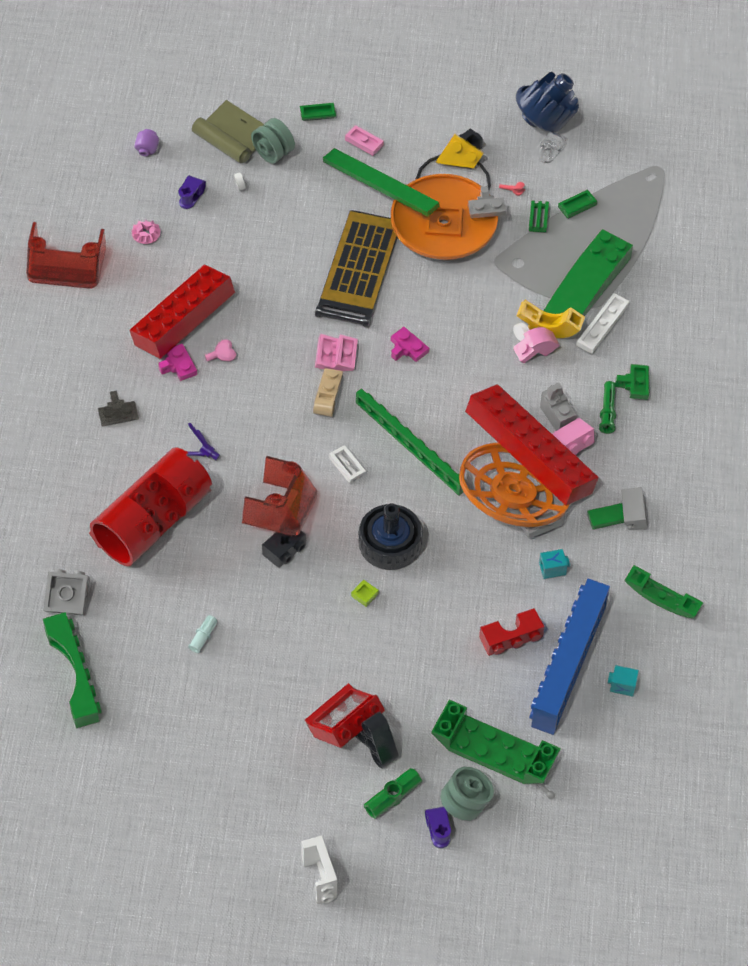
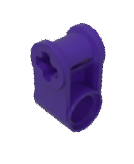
[178,175,206,209]
[425,806,451,848]

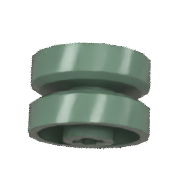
[251,118,295,164]
[440,766,494,821]

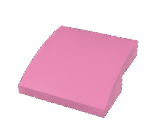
[315,334,358,371]

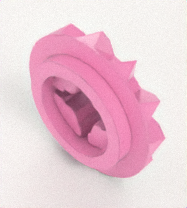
[132,220,160,244]

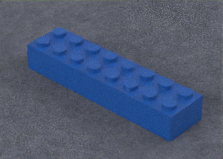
[529,578,610,735]

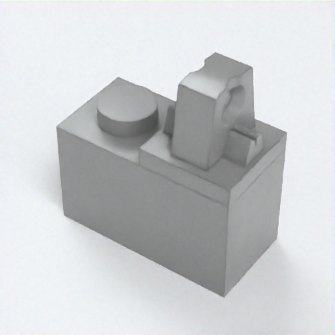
[540,382,577,431]

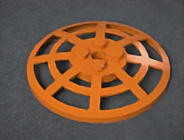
[459,443,570,527]

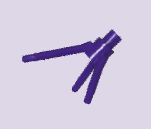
[187,423,220,461]

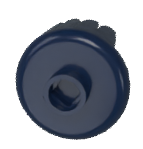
[516,71,579,133]

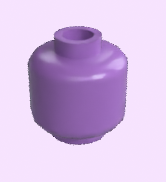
[134,129,159,156]

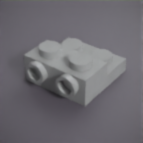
[43,569,89,615]

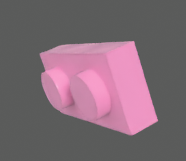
[345,125,384,156]

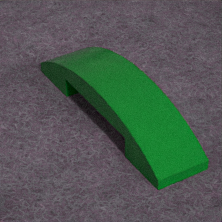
[624,565,703,619]

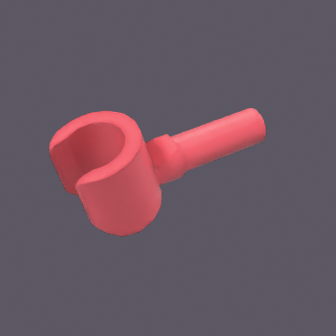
[499,182,525,196]

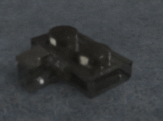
[98,390,139,427]

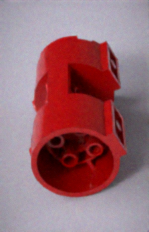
[89,447,212,566]

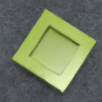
[351,579,379,607]

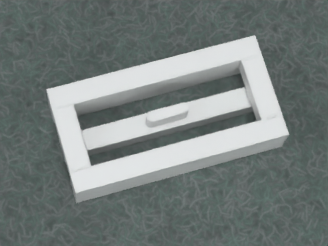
[329,445,366,484]

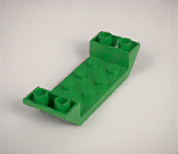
[431,699,561,784]

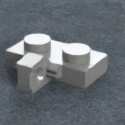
[468,186,506,218]

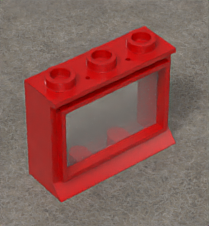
[305,683,385,748]

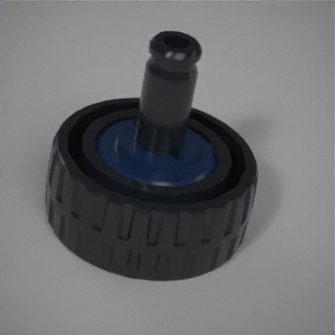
[358,503,423,570]

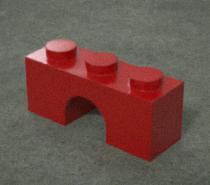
[479,608,544,656]

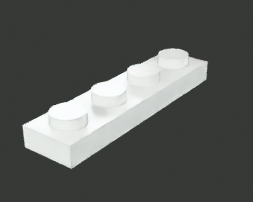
[576,293,630,354]

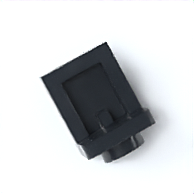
[458,128,483,150]

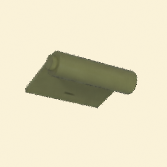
[192,100,264,163]

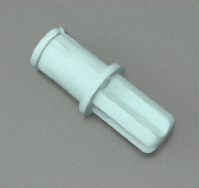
[188,615,217,653]

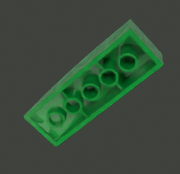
[544,229,633,316]

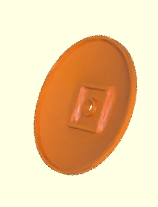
[391,174,498,260]

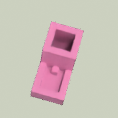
[513,327,560,363]

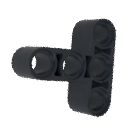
[355,712,399,768]

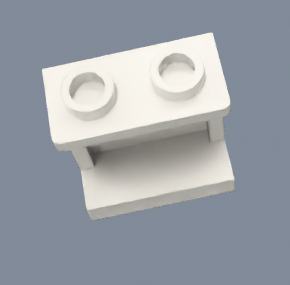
[301,835,337,904]

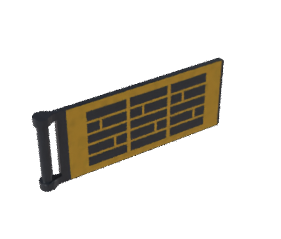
[315,210,397,327]

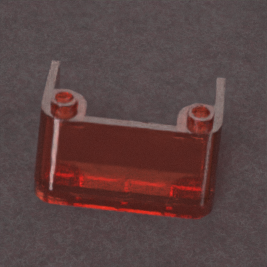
[26,222,106,289]
[242,456,317,535]

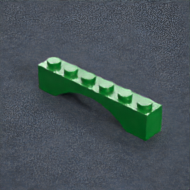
[43,612,102,729]

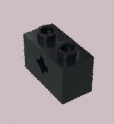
[262,521,306,568]

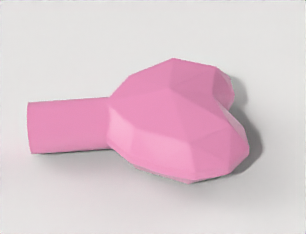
[205,339,236,362]

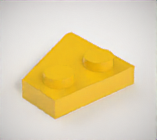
[436,134,484,168]

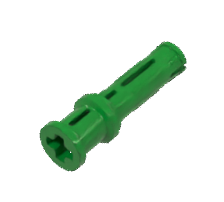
[599,381,616,434]

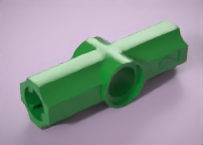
[364,768,422,819]

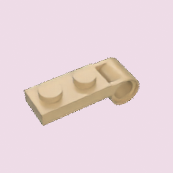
[313,368,343,417]

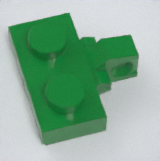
[615,364,649,400]

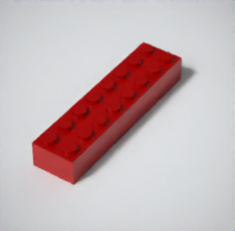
[465,384,599,506]

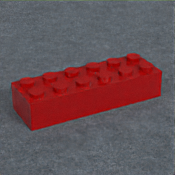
[129,264,235,359]

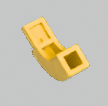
[516,299,585,338]

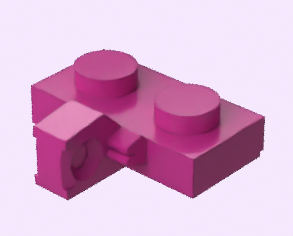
[390,326,430,362]
[158,343,197,381]

